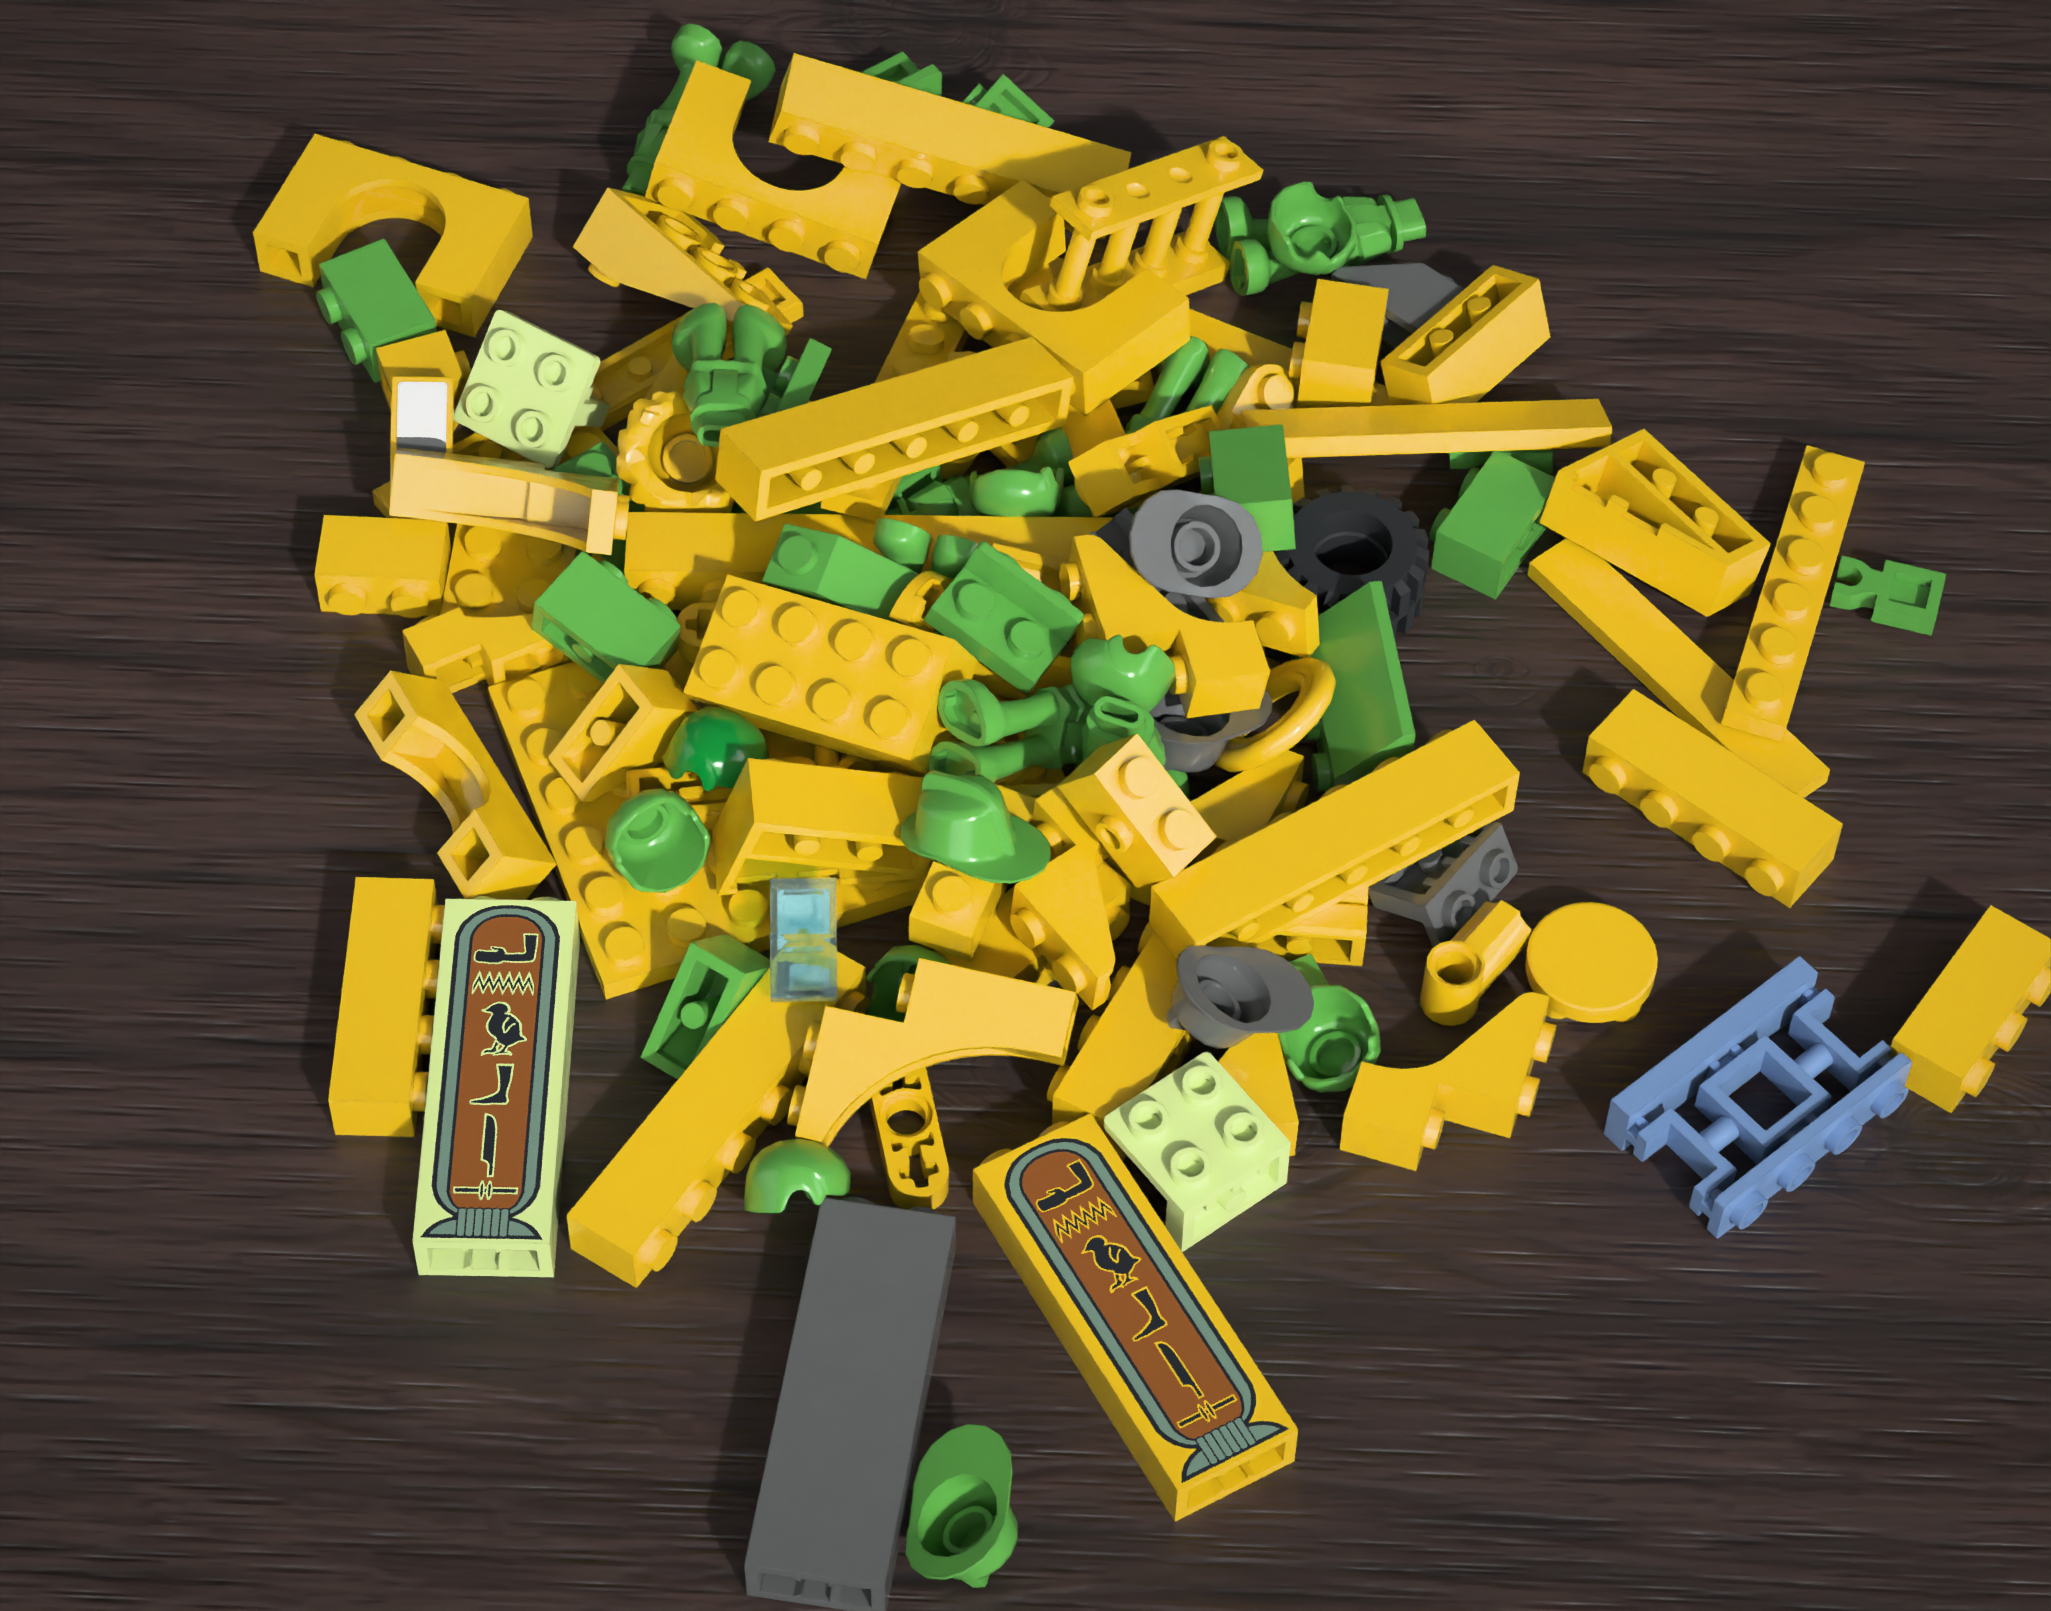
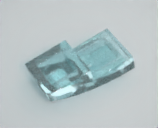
[770,878,837,1002]

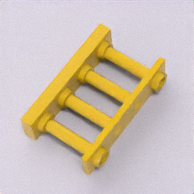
[1019,136,1264,312]

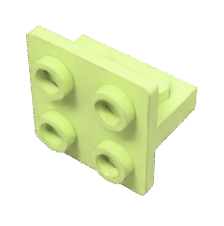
[454,310,610,468]

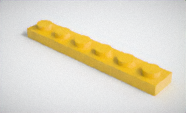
[821,291,969,522]
[1721,445,1865,743]

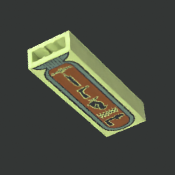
[412,895,580,1277]

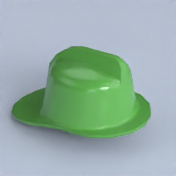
[901,770,1051,884]
[905,1424,1018,1588]

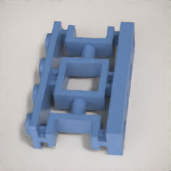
[1604,956,1912,1239]

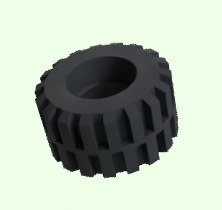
[1273,485,1429,640]

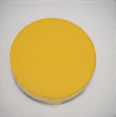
[1525,902,1658,1023]

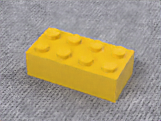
[683,574,978,777]

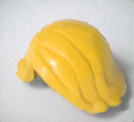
[616,390,735,513]

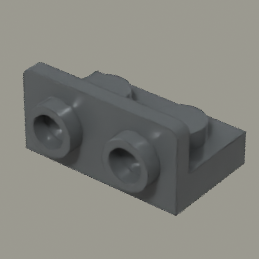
[1368,821,1518,948]

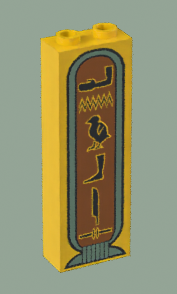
[973,1113,1298,1522]

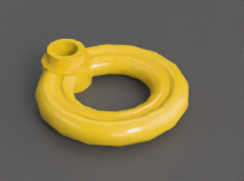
[1214,657,1336,773]

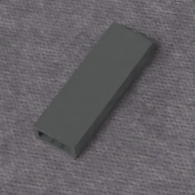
[744,1197,956,1611]

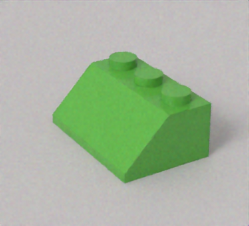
[1291,581,1416,792]

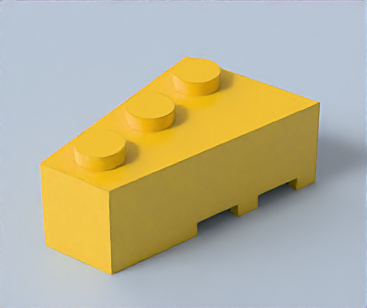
[1539,429,1771,617]
[712,758,932,896]

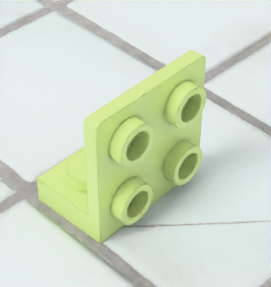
[1104,1052,1291,1252]

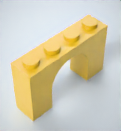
[645,60,902,280]
[253,134,533,338]
[918,180,1190,416]

